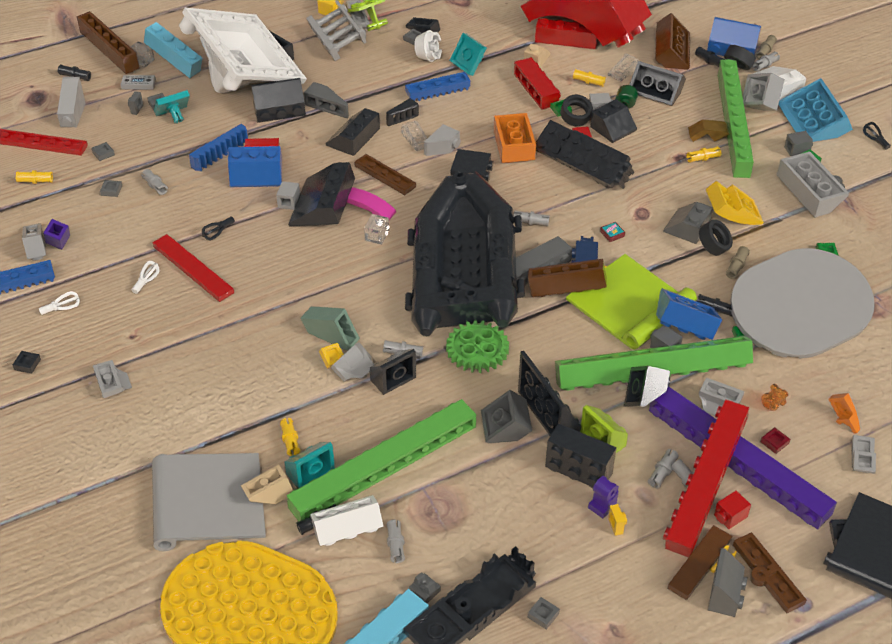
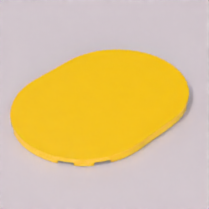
[160,540,338,644]

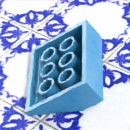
[778,78,853,142]

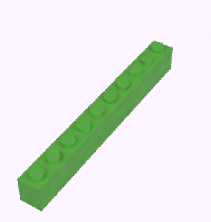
[717,59,754,178]
[555,336,753,391]
[286,399,476,521]

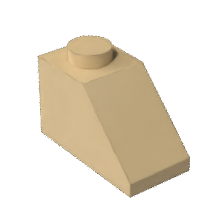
[524,44,550,68]
[241,465,293,504]

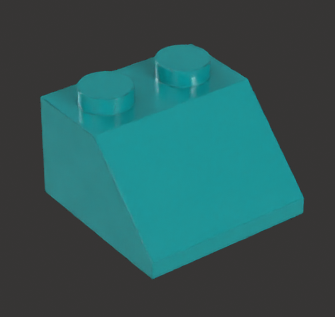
[284,442,335,489]

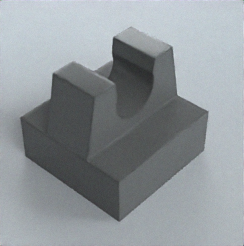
[409,572,441,603]

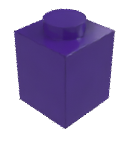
[43,219,70,250]

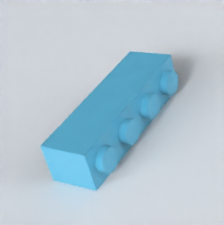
[144,22,203,78]
[345,589,429,644]

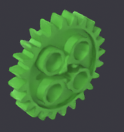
[446,320,509,373]

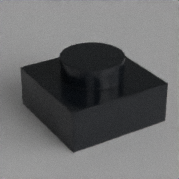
[12,351,41,374]

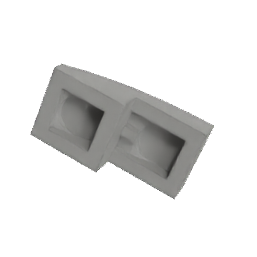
[852,435,876,474]

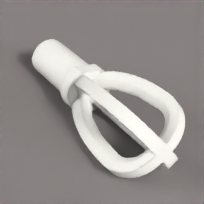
[131,261,159,294]
[39,291,80,315]

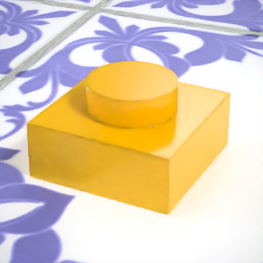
[319,343,344,368]
[608,504,627,536]

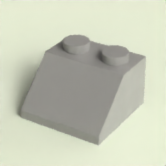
[742,73,785,111]

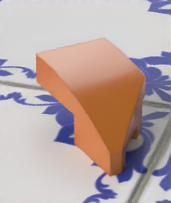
[828,393,860,434]

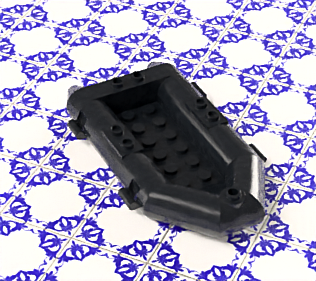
[405,171,525,337]

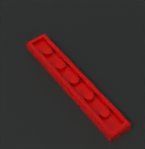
[0,129,88,156]
[152,234,234,302]

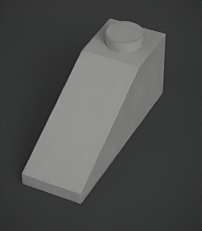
[22,223,46,260]

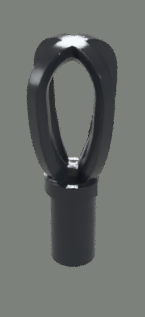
[863,122,891,150]
[202,216,235,241]

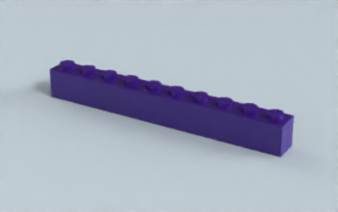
[649,387,837,530]

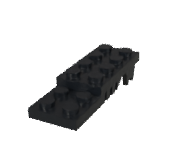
[536,120,634,189]
[403,546,536,644]

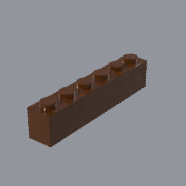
[76,11,140,74]

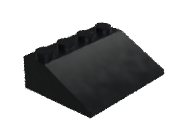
[288,162,355,227]
[518,350,582,436]

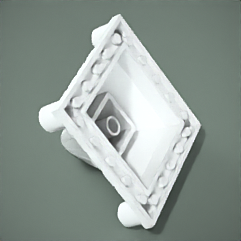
[179,7,307,93]

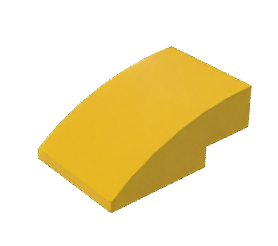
[706,181,764,225]

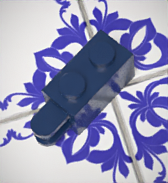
[571,236,598,263]

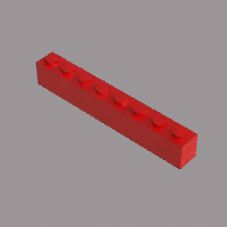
[663,399,750,558]

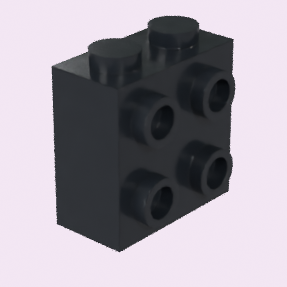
[450,149,494,182]

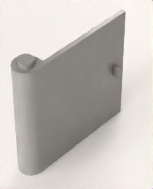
[152,453,266,551]

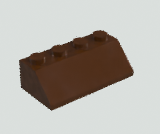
[655,13,690,70]

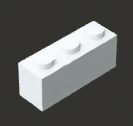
[310,495,383,546]

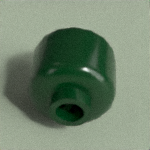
[615,85,638,109]

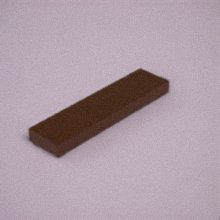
[354,154,416,196]
[667,525,733,600]

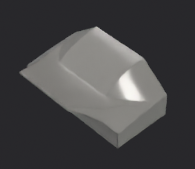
[331,342,374,382]
[93,360,132,398]
[699,378,745,416]

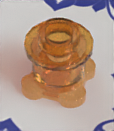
[761,384,788,411]

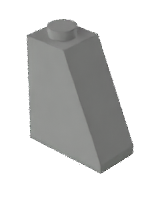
[57,77,86,128]

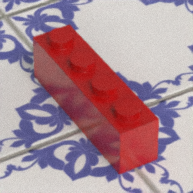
[535,18,598,49]
[514,57,561,110]

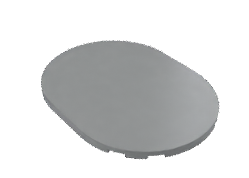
[730,248,874,358]

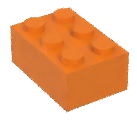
[494,113,536,163]

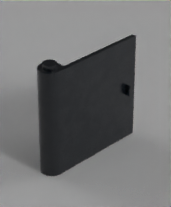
[823,492,892,599]

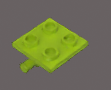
[347,0,388,31]

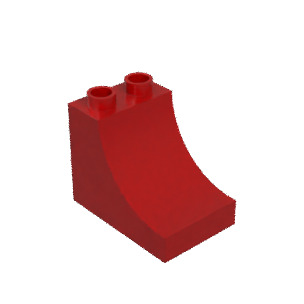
[521,0,652,48]

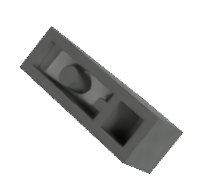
[304,82,349,119]

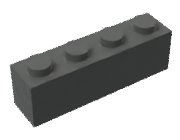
[515,236,572,289]

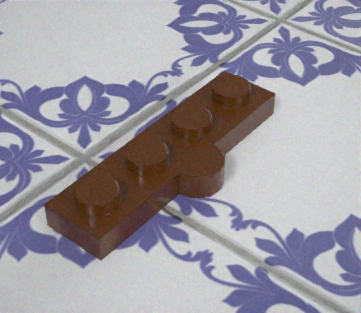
[732,532,807,614]

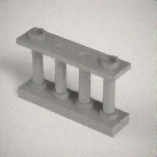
[306,0,366,61]

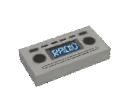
[121,75,156,90]

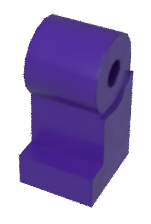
[588,476,619,519]

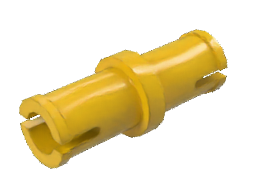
[573,69,606,87]
[686,146,721,163]
[16,170,53,184]
[280,418,300,456]

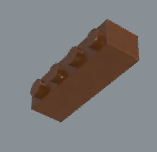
[528,259,607,297]

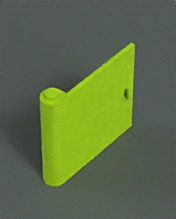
[566,254,697,350]

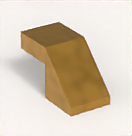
[688,119,729,142]

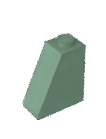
[300,306,360,351]

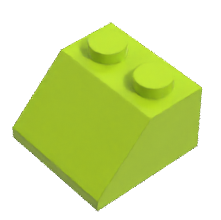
[580,405,628,453]

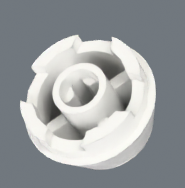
[415,30,442,62]

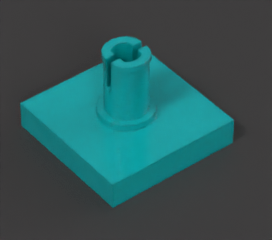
[449,33,487,76]
[154,90,190,124]

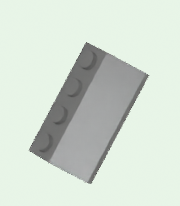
[777,152,849,217]

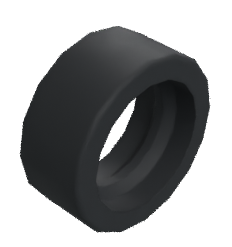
[724,45,756,70]
[560,94,593,126]
[699,219,733,256]

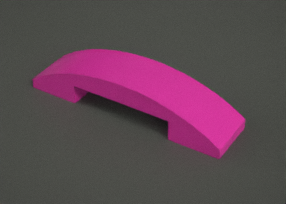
[347,187,396,223]

